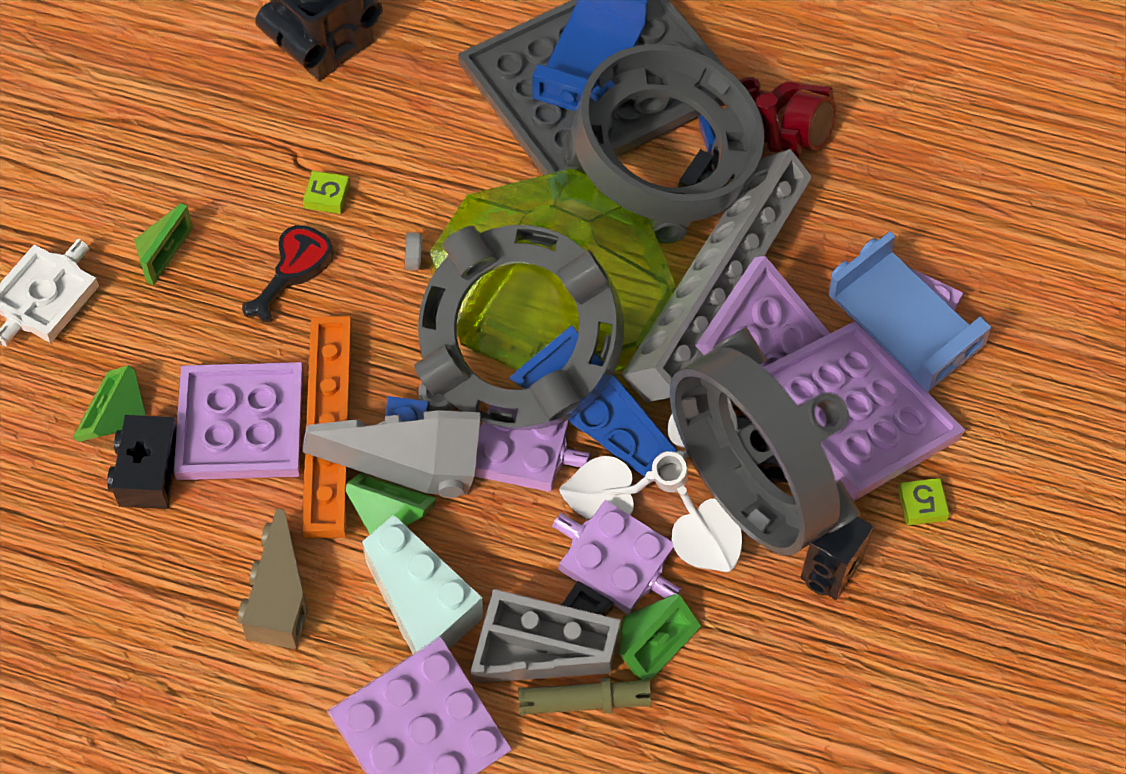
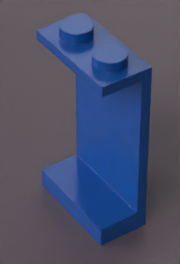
[532,0,648,111]

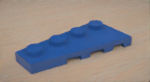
[509,325,677,477]

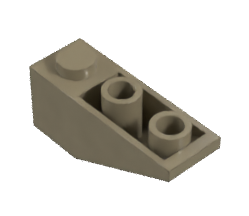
[238,508,308,650]

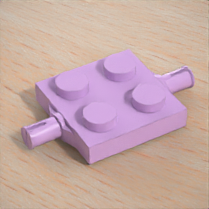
[475,405,590,492]
[552,500,682,615]

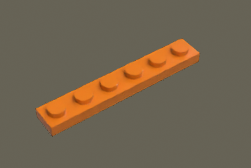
[302,316,352,539]

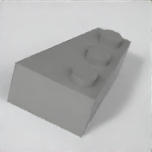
[470,589,621,684]

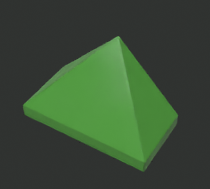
[134,203,193,285]
[73,365,146,442]
[345,472,437,535]
[619,594,701,681]

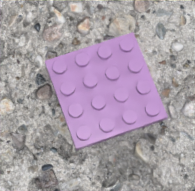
[763,321,965,501]

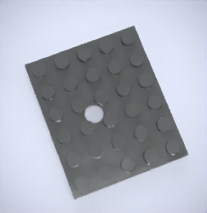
[458,0,725,189]

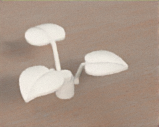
[560,396,742,572]

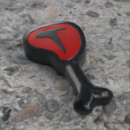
[242,225,334,322]

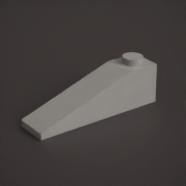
[303,410,480,498]

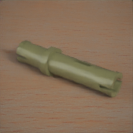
[518,678,651,716]

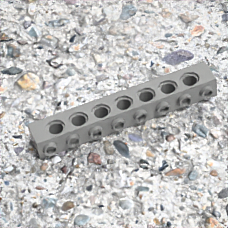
[622,149,812,402]

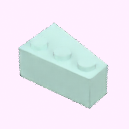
[362,515,483,654]

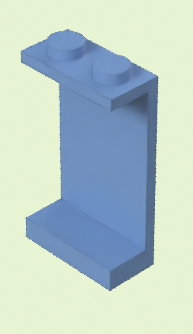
[829,231,991,392]

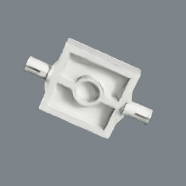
[0,239,99,347]

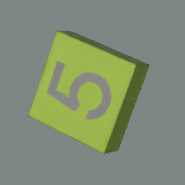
[303,171,350,214]
[898,478,949,526]

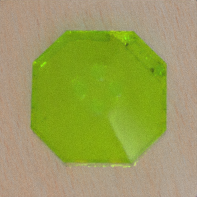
[430,168,676,371]

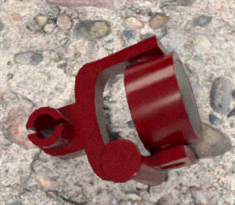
[740,77,836,157]

